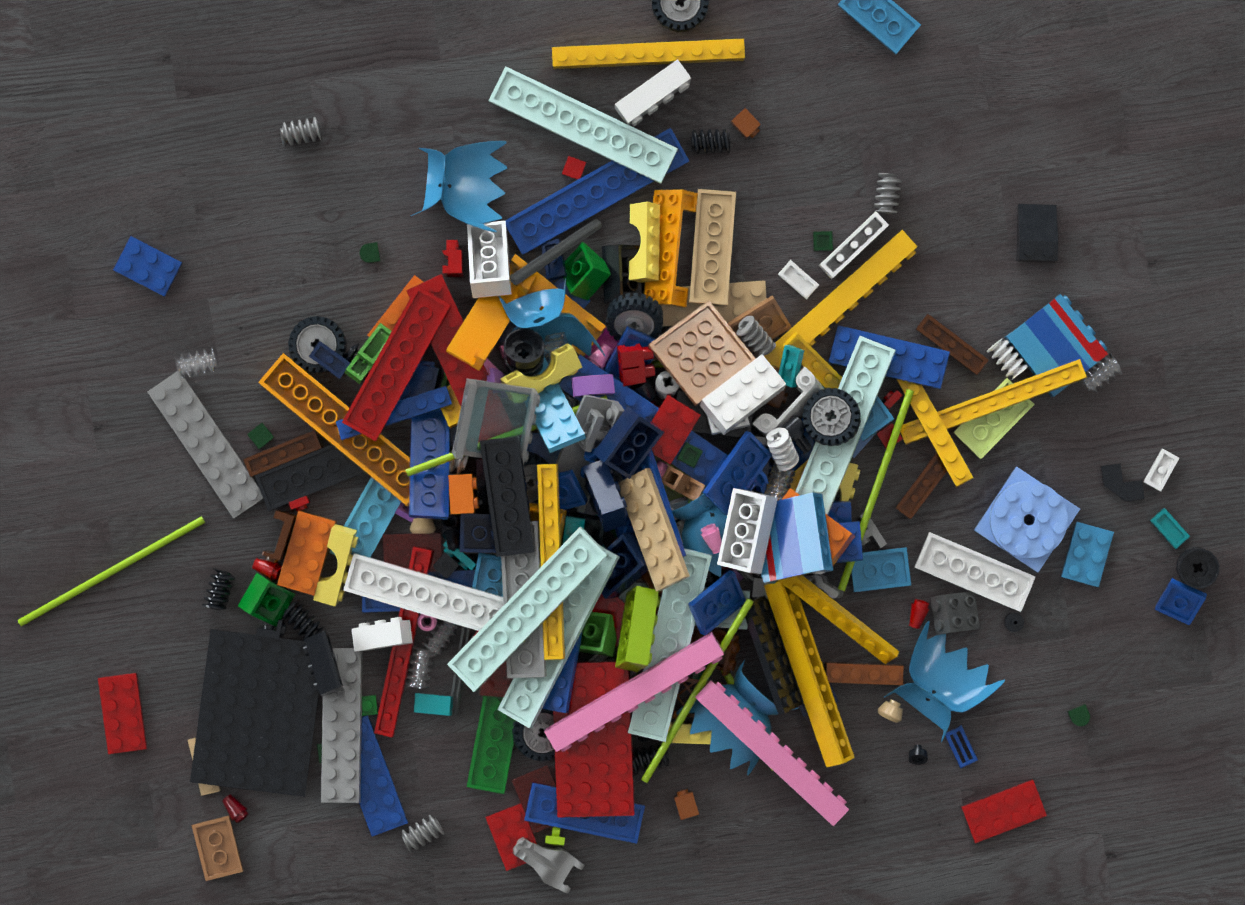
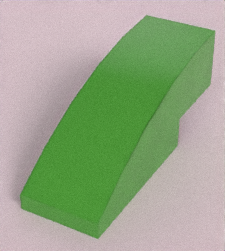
[345,323,392,384]

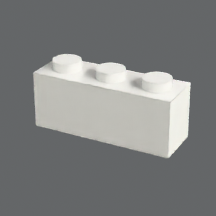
[352,617,413,652]

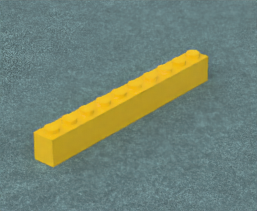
[552,39,745,69]
[764,230,918,368]
[764,580,855,767]

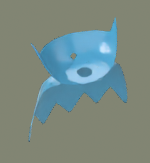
[411,141,507,232]
[499,278,605,356]
[672,494,727,577]
[884,621,1005,742]
[676,660,799,776]

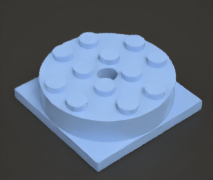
[974,467,1080,573]

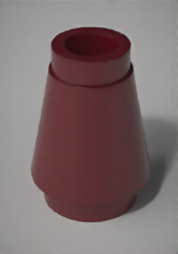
[222,794,249,823]

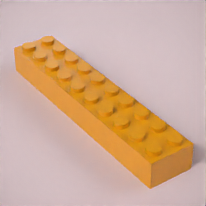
[258,353,410,507]

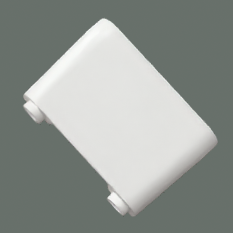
[752,367,825,438]

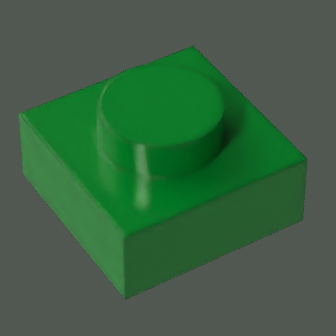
[362,695,378,716]

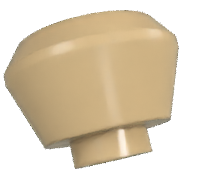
[410,518,436,534]
[878,699,903,723]

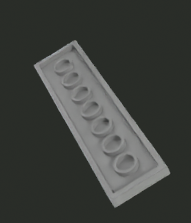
[147,370,263,518]
[501,521,547,678]
[321,648,363,803]

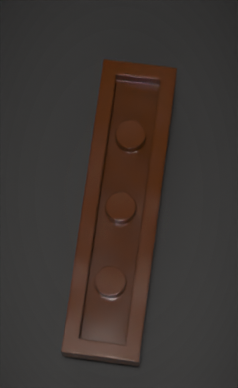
[916,314,988,375]
[243,430,322,477]
[895,452,947,519]

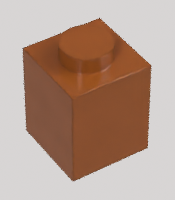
[731,108,761,139]
[674,789,699,820]

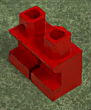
[442,240,463,277]
[617,343,655,387]

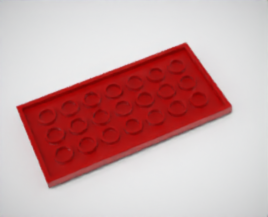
[553,661,635,817]

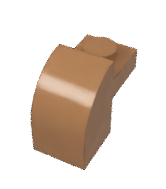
[662,466,707,500]

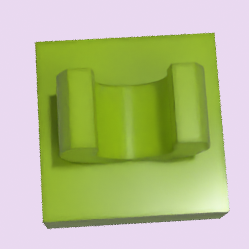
[545,827,565,847]

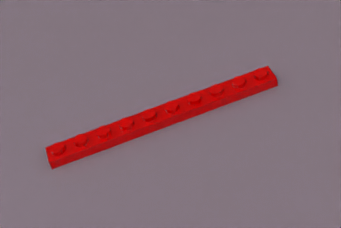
[374,546,433,738]

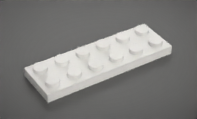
[915,532,1035,612]

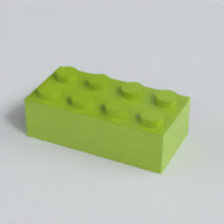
[615,586,660,672]

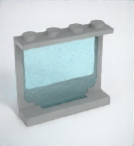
[452,378,540,465]

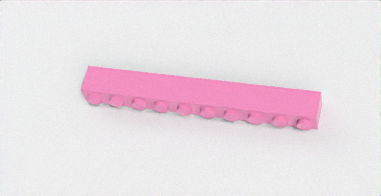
[544,632,724,752]
[695,680,849,826]

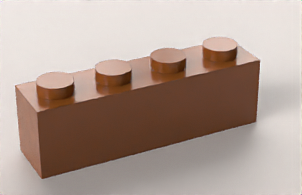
[825,662,904,685]

